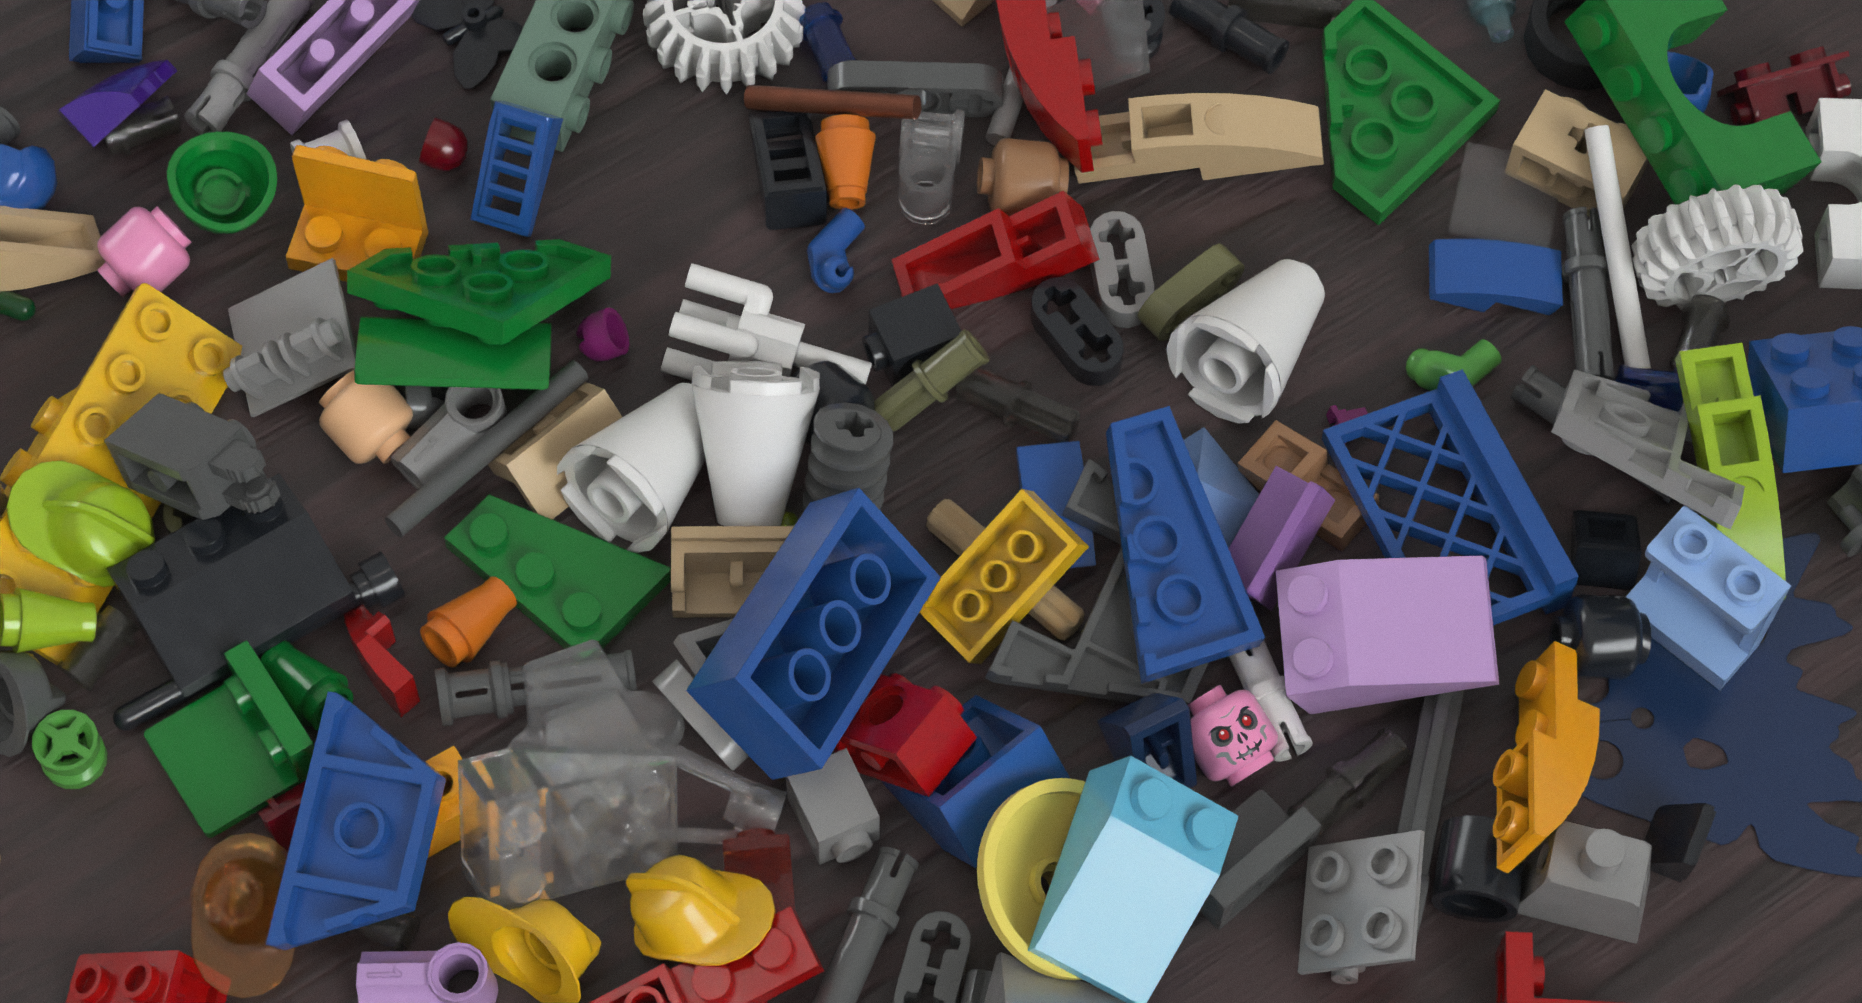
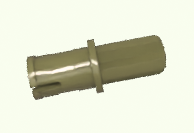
[874,329,990,432]

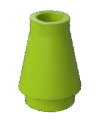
[0,587,97,653]

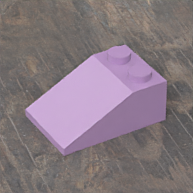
[1276,556,1499,714]

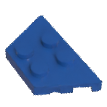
[266,691,446,950]

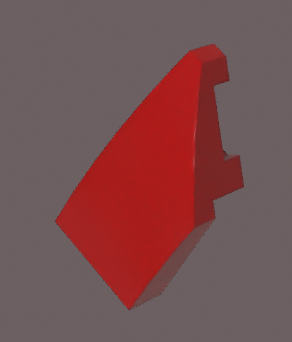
[344,605,420,718]

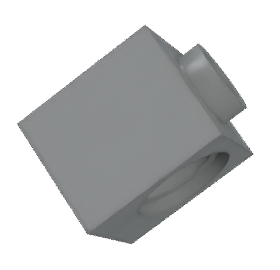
[786,748,880,865]

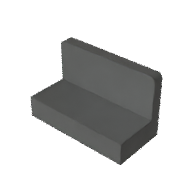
[1200,790,1322,930]

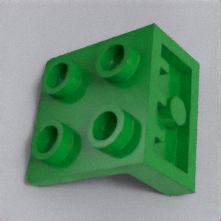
[144,640,314,838]

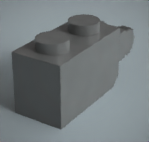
[104,393,281,520]

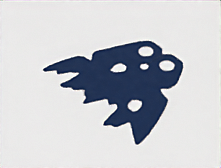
[1581,532,1862,877]

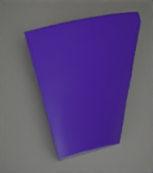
[57,59,178,148]

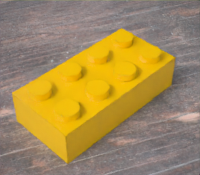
[919,489,1089,664]

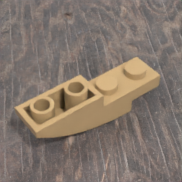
[1074,93,1324,184]

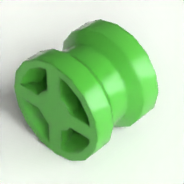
[32,709,108,789]

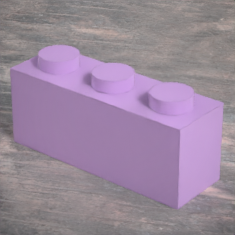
[247,0,420,135]

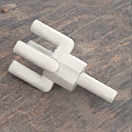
[660,263,872,385]

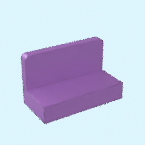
[1229,466,1335,611]

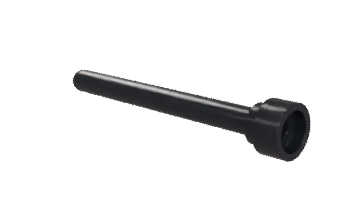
[113,551,405,731]

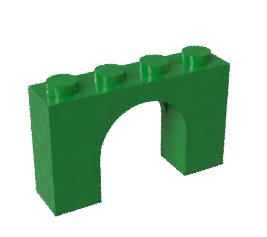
[1564,0,1822,205]

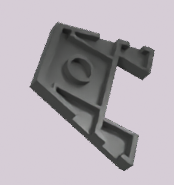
[985,459,1209,705]

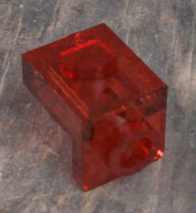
[722,828,795,914]

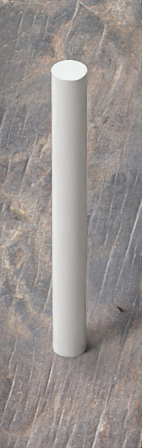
[1584,125,1651,373]

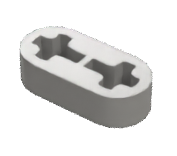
[1090,211,1154,328]
[652,659,749,771]

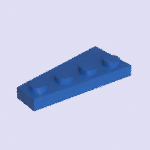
[1106,406,1265,684]

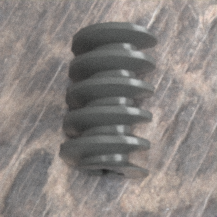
[802,402,893,511]

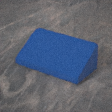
[69,0,144,63]

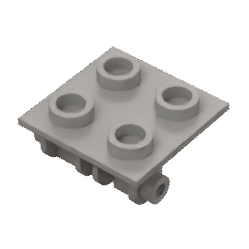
[223,258,356,417]
[1298,830,1425,984]

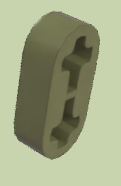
[1137,243,1245,341]

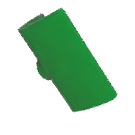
[354,316,552,390]

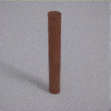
[744,85,921,120]

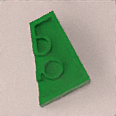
[444,494,671,658]

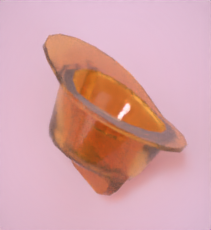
[190,833,295,998]

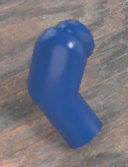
[807,208,865,294]

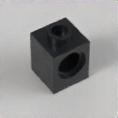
[862,283,961,387]

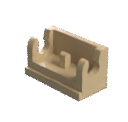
[671,526,794,618]

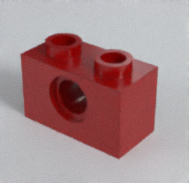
[833,673,977,797]

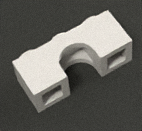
[1805,98,1862,289]

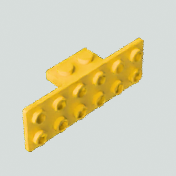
[0,283,242,667]

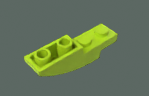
[1675,343,1786,599]

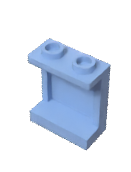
[1626,505,1791,690]

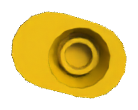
[626,855,775,966]
[448,897,601,1003]

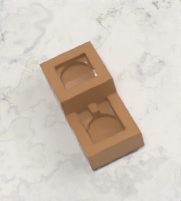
[1237,420,1380,551]

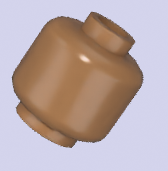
[977,138,1069,216]

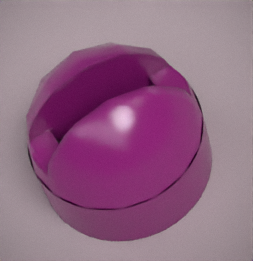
[576,307,630,361]

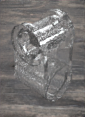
[898,109,966,225]

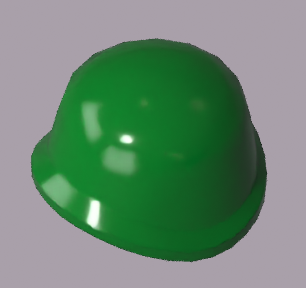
[167,132,277,234]

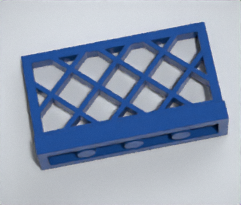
[1321,369,1579,625]

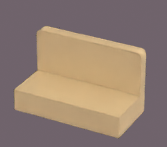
[488,382,622,519]

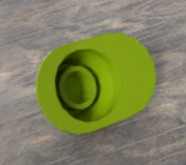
[6,461,155,587]

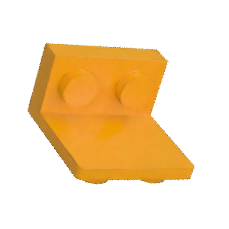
[286,145,429,282]

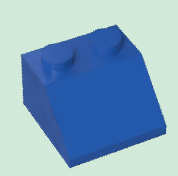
[882,695,1070,868]

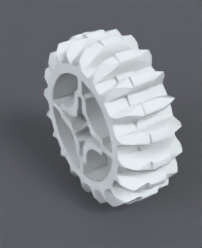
[643,0,806,95]
[1631,184,1804,310]

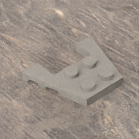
[1551,370,1745,529]

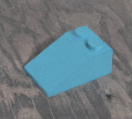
[1028,756,1239,1003]

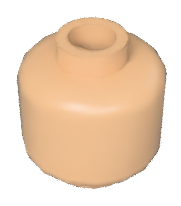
[319,370,413,464]

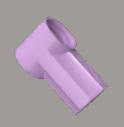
[356,942,499,1003]

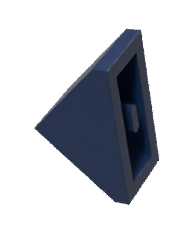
[1097,692,1197,788]

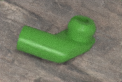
[1406,339,1502,391]

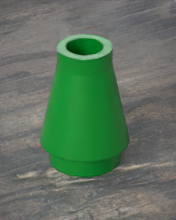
[260,640,353,731]

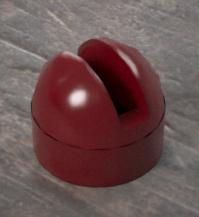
[419,117,468,171]

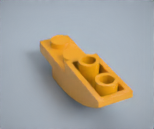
[1493,641,1600,873]

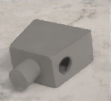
[1517,821,1652,944]

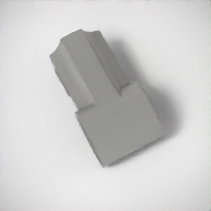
[390,387,508,490]

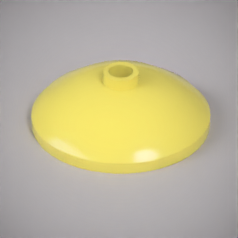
[977,778,1085,980]

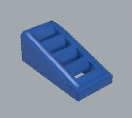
[470,101,563,237]

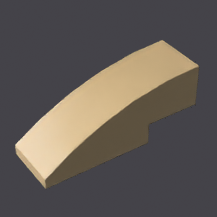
[0,206,105,292]

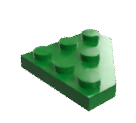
[1321,0,1500,225]
[347,239,611,345]

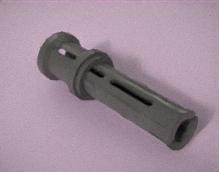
[434,649,637,727]

